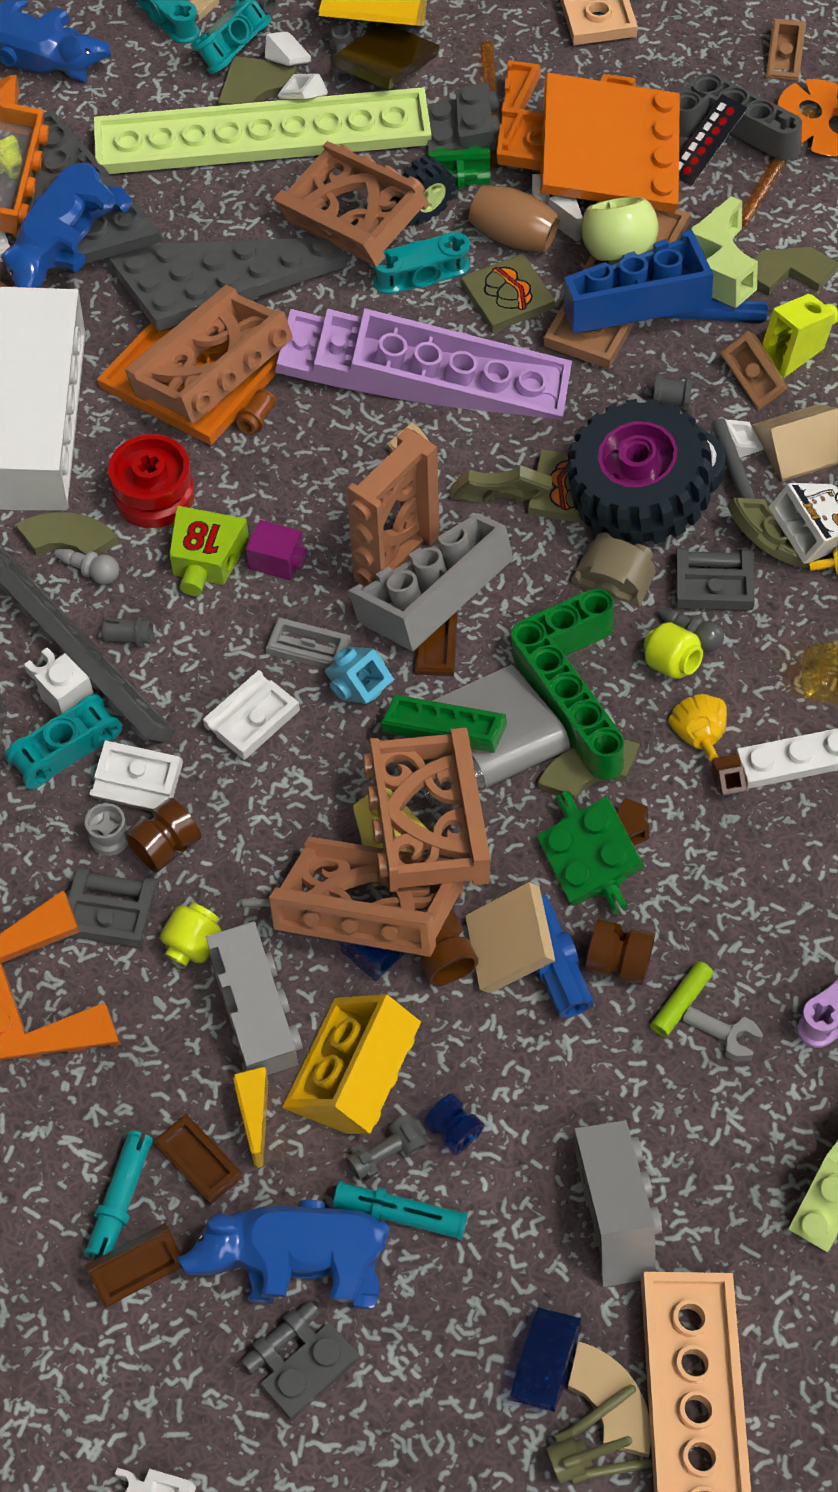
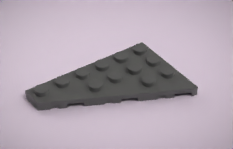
[23,110,163,275]
[104,237,347,332]

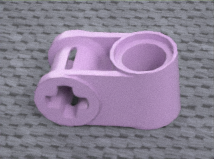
[797,979,838,1048]

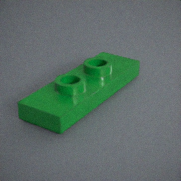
[381,694,507,753]

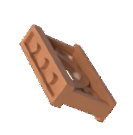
[273,141,430,267]
[125,285,293,423]
[346,428,439,587]
[363,728,491,892]
[269,837,464,957]

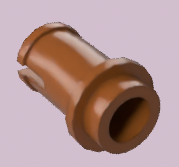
[236,389,277,435]

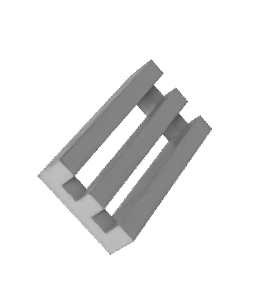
[266,617,351,669]

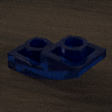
[510,1307,581,1412]

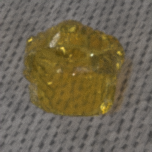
[801,640,838,704]

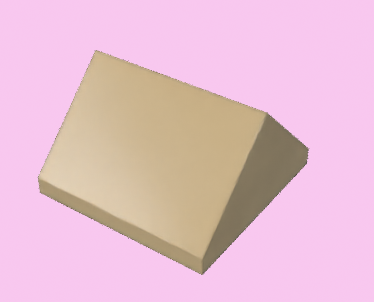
[751,404,838,482]

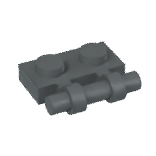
[240,1300,360,1421]

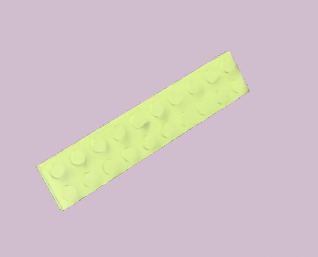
[94,87,432,174]

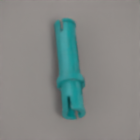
[83,1131,153,1260]
[333,1181,468,1241]

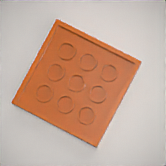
[540,73,680,213]
[97,319,280,446]

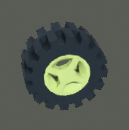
[391,156,456,224]

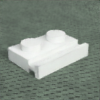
[203,670,300,760]
[89,740,183,811]

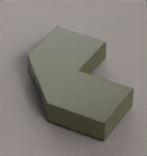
[754,247,838,295]

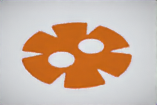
[778,79,838,156]

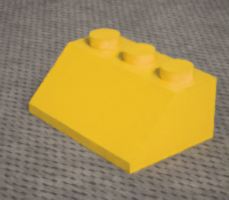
[319,0,427,26]
[283,994,421,1134]

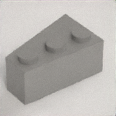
[206,921,303,1075]
[575,1120,662,1287]

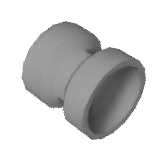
[85,803,128,856]

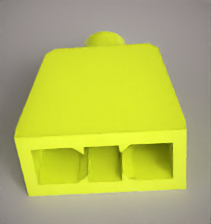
[763,294,838,379]

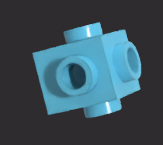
[324,646,394,704]

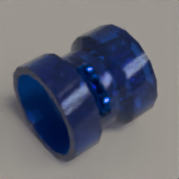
[424,1093,484,1155]

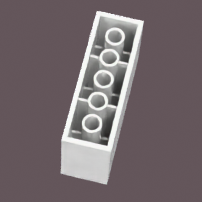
[0,287,86,510]

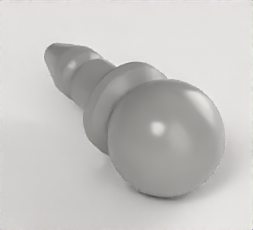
[54,549,119,585]

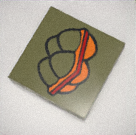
[461,253,555,333]
[528,449,584,523]

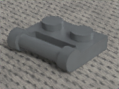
[676,547,755,610]
[68,867,159,948]

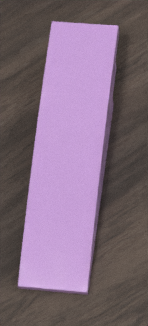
[275,308,572,420]

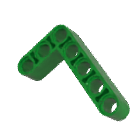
[511,589,624,780]

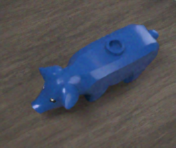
[0,0,112,84]
[1,163,132,288]
[176,1200,389,1309]

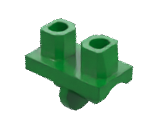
[428,146,491,190]

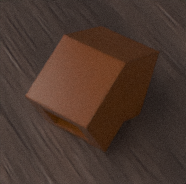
[711,754,747,795]
[617,798,650,846]

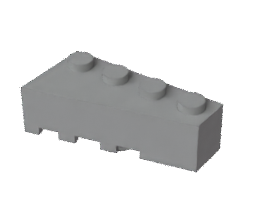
[348,513,513,652]

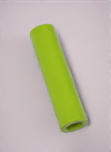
[650,961,714,1038]

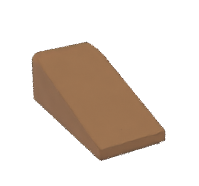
[766,18,806,81]
[720,331,788,410]

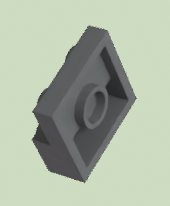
[427,83,500,152]

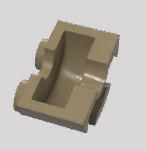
[570,532,656,607]

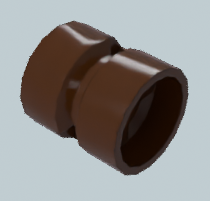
[124,797,202,873]
[416,909,479,986]
[585,919,656,986]

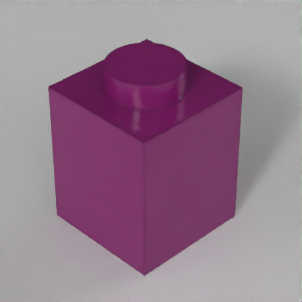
[246,520,307,581]

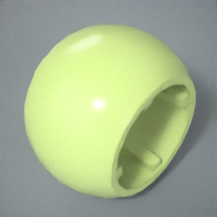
[581,196,659,265]

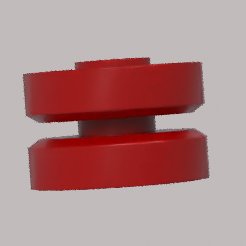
[108,434,195,528]

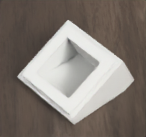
[265,32,311,66]
[278,74,328,99]
[548,196,583,241]
[710,419,764,457]

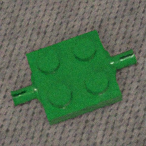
[536,791,646,914]

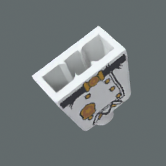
[768,483,838,564]

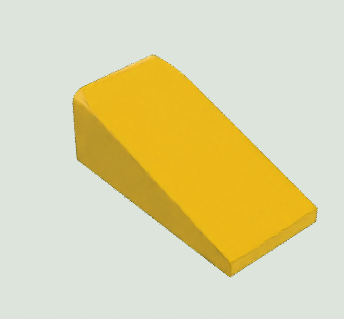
[233,1067,268,1168]

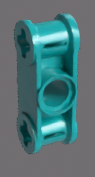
[136,0,200,44]
[191,0,272,75]
[372,232,470,295]
[5,694,122,789]

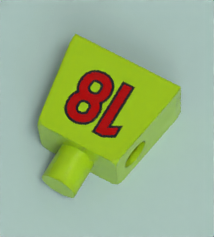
[170,506,249,596]

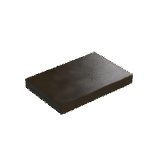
[332,22,439,90]

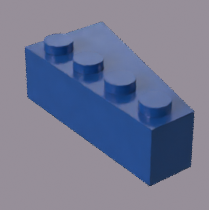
[564,229,714,334]

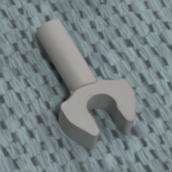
[683,1006,763,1061]

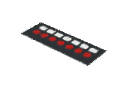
[679,94,748,186]

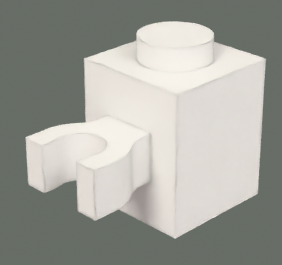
[24,648,94,716]

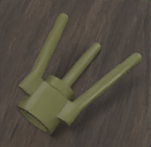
[546,1385,652,1485]

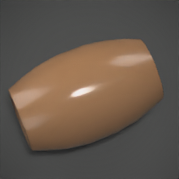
[468,185,560,252]

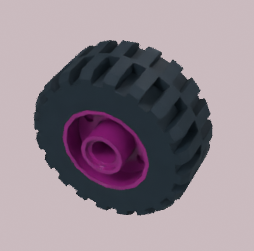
[567,399,714,545]

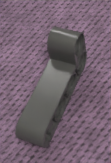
[677,73,802,160]

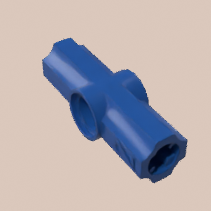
[535,894,593,1018]

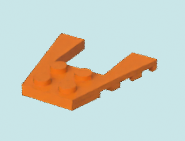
[497,60,636,171]
[0,891,121,1062]

